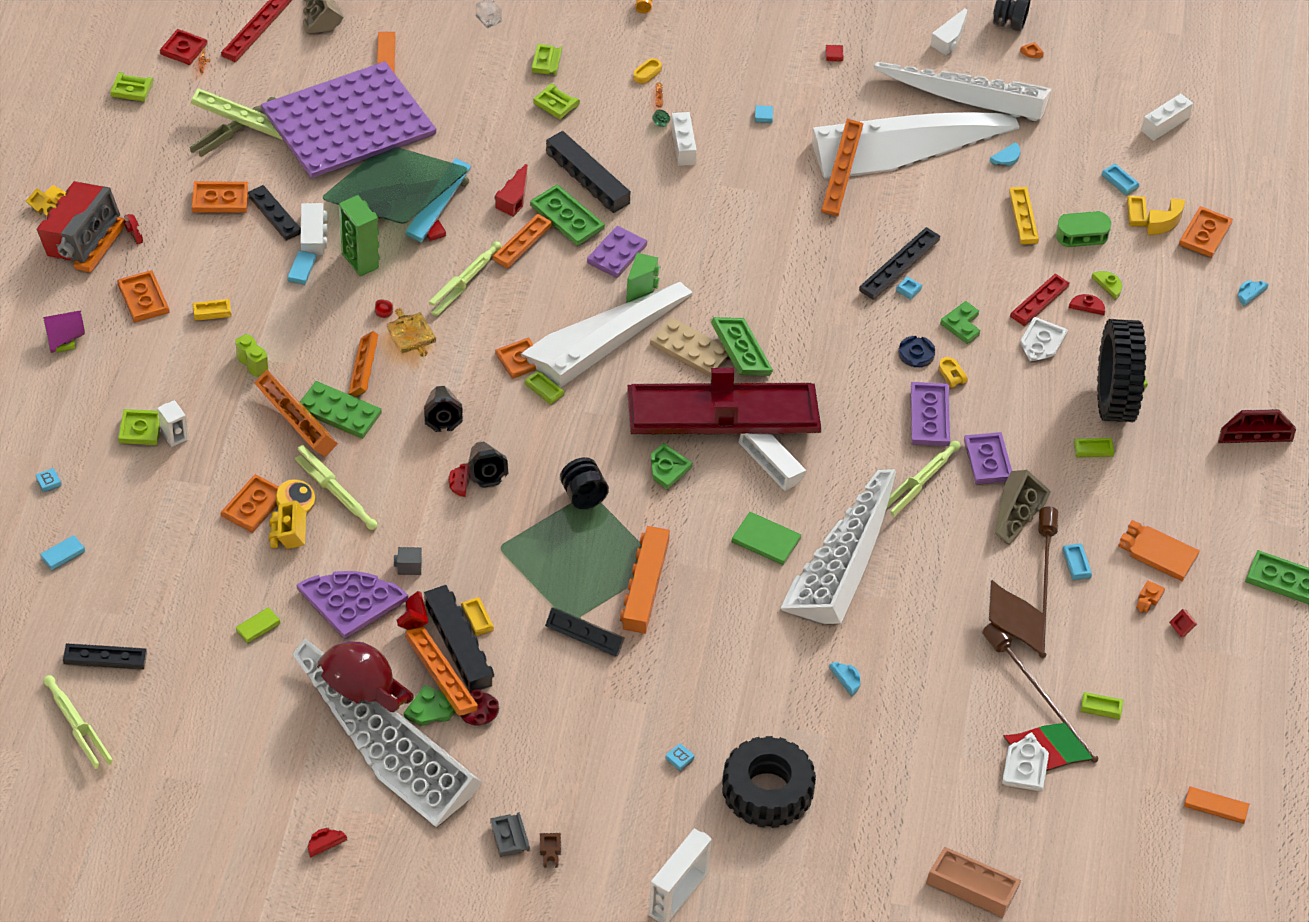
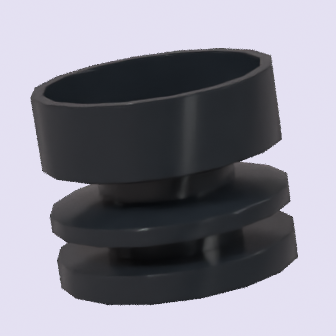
[993,0,1031,31]
[560,457,609,509]

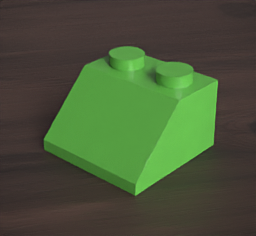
[626,253,661,303]

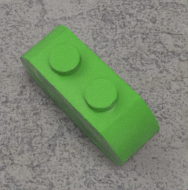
[1056,211,1111,247]

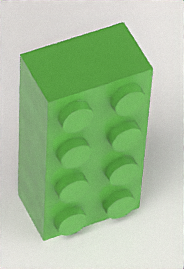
[339,195,380,276]

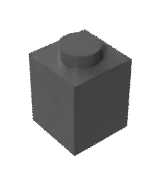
[394,547,422,575]

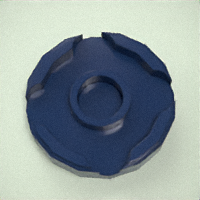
[898,336,935,367]

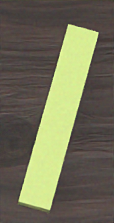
[191,88,283,140]

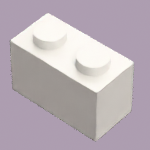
[158,400,188,447]

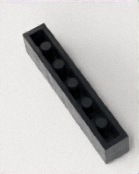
[545,131,631,213]
[424,585,494,694]

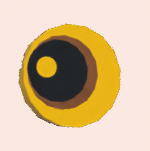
[276,479,315,513]

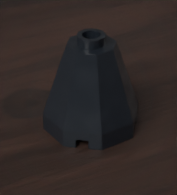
[424,386,463,432]
[468,441,509,488]

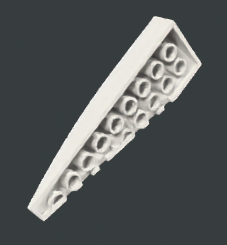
[781,469,896,624]

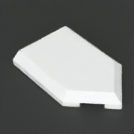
[1020,317,1068,362]
[1002,733,1049,791]

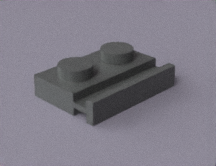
[490,812,530,857]

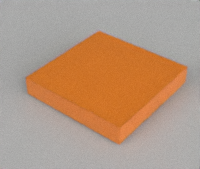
[495,337,537,379]

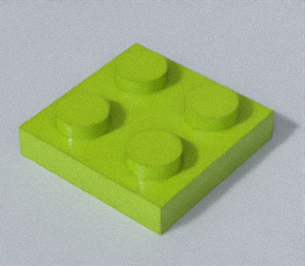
[118,409,160,445]

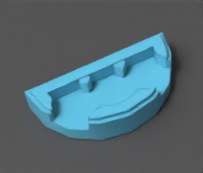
[989,142,1021,166]
[1238,280,1269,306]
[829,662,860,696]

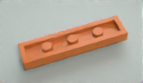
[493,214,552,269]
[73,217,126,273]
[348,331,378,397]

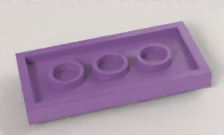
[911,382,950,446]

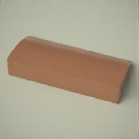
[926,847,1021,918]

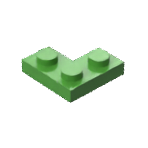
[940,301,980,344]

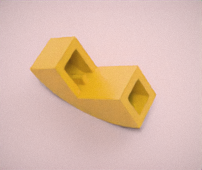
[1147,198,1185,235]

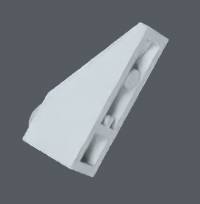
[930,9,968,56]

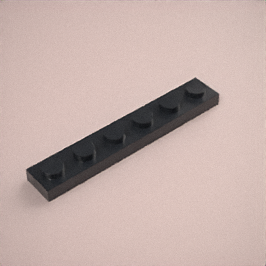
[859,227,940,300]

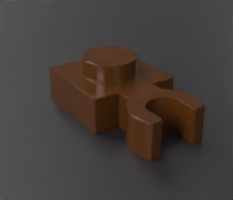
[540,833,561,868]

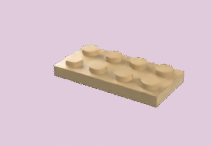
[650,317,730,377]

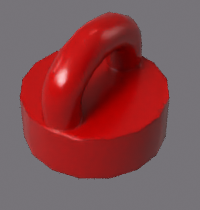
[375,299,393,318]

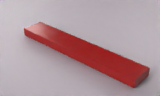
[221,0,292,63]

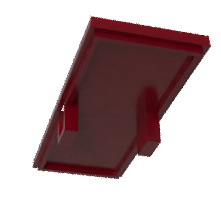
[627,368,822,434]

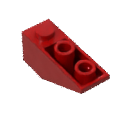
[494,164,528,217]

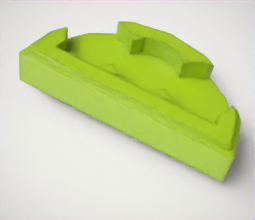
[1091,271,1122,300]

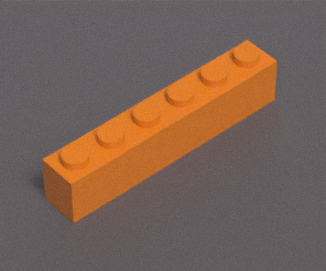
[620,526,670,634]

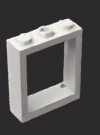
[648,828,712,922]

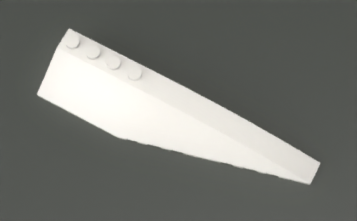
[812,113,1019,180]
[293,638,483,827]

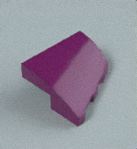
[43,310,85,353]

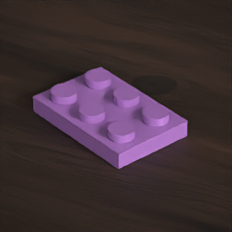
[587,226,647,278]
[964,432,1012,484]

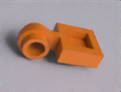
[1136,580,1165,613]

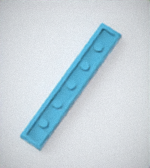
[405,158,471,242]

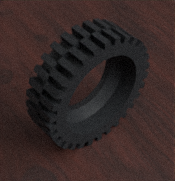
[1097,319,1146,423]

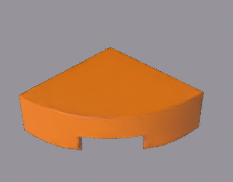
[1020,42,1044,58]

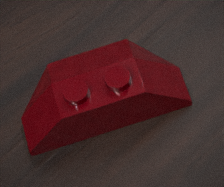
[1218,409,1296,443]

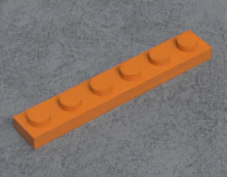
[821,118,864,217]
[405,626,478,716]

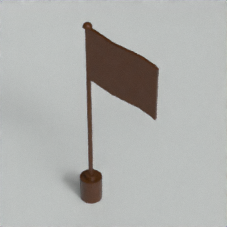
[989,506,1059,658]

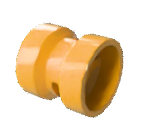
[635,0,652,14]

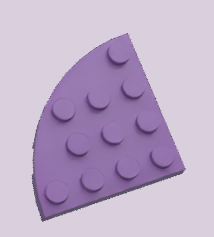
[297,571,408,640]

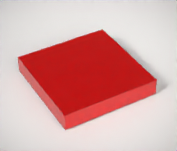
[160,29,208,65]

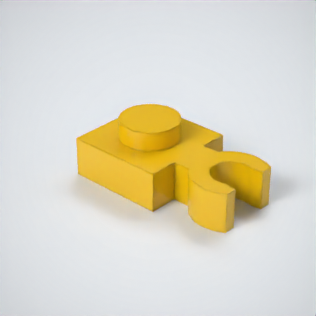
[25,188,56,216]

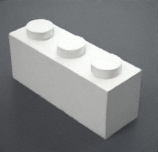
[1141,94,1193,141]
[671,112,697,166]
[301,203,327,256]

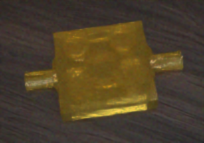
[387,308,436,357]

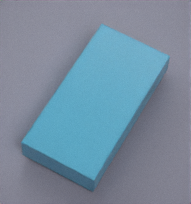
[1102,163,1140,195]
[288,251,316,285]
[40,535,85,570]
[1062,543,1092,580]

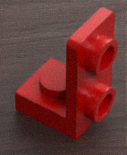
[396,591,428,630]

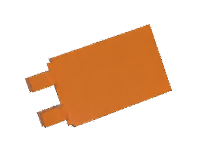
[1118,520,1200,582]

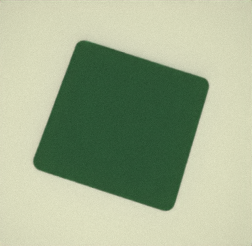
[323,147,468,224]
[501,503,642,617]

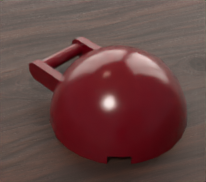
[317,641,414,712]

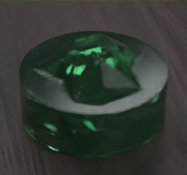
[652,109,670,127]

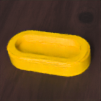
[633,58,662,84]

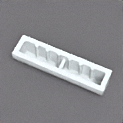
[738,433,806,491]

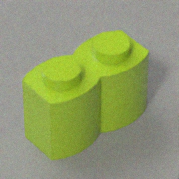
[235,334,268,377]

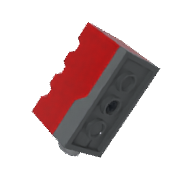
[36,181,120,263]

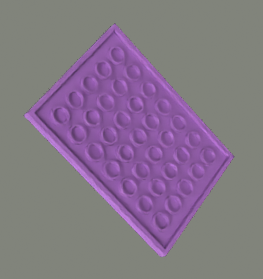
[261,61,437,178]

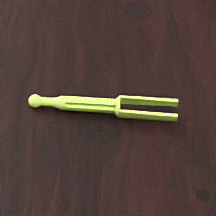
[429,241,502,316]
[886,440,961,517]
[295,445,377,530]
[43,675,113,769]

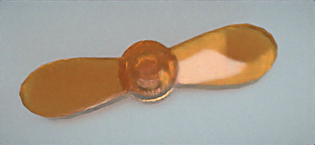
[199,48,210,73]
[655,82,663,108]

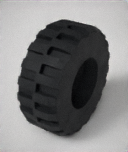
[722,736,816,828]

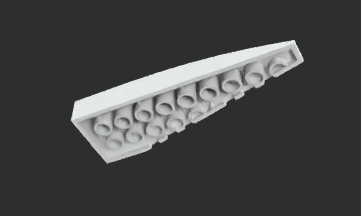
[873,62,1052,121]
[521,282,693,388]

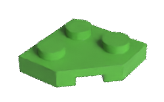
[651,443,693,490]
[403,685,456,726]

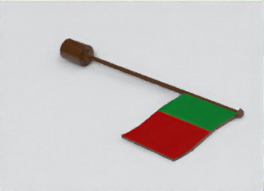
[982,623,1099,771]

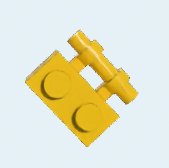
[268,501,306,549]

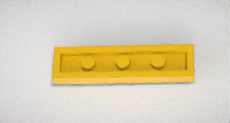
[1009,187,1039,245]

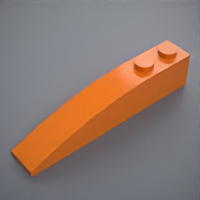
[254,370,338,457]

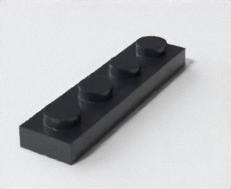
[248,185,301,241]
[545,607,625,656]
[63,643,147,669]

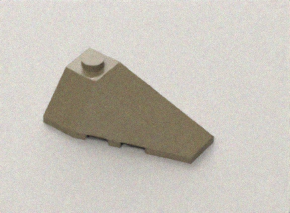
[303,0,344,34]
[995,469,1051,544]

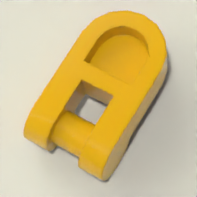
[938,357,968,389]

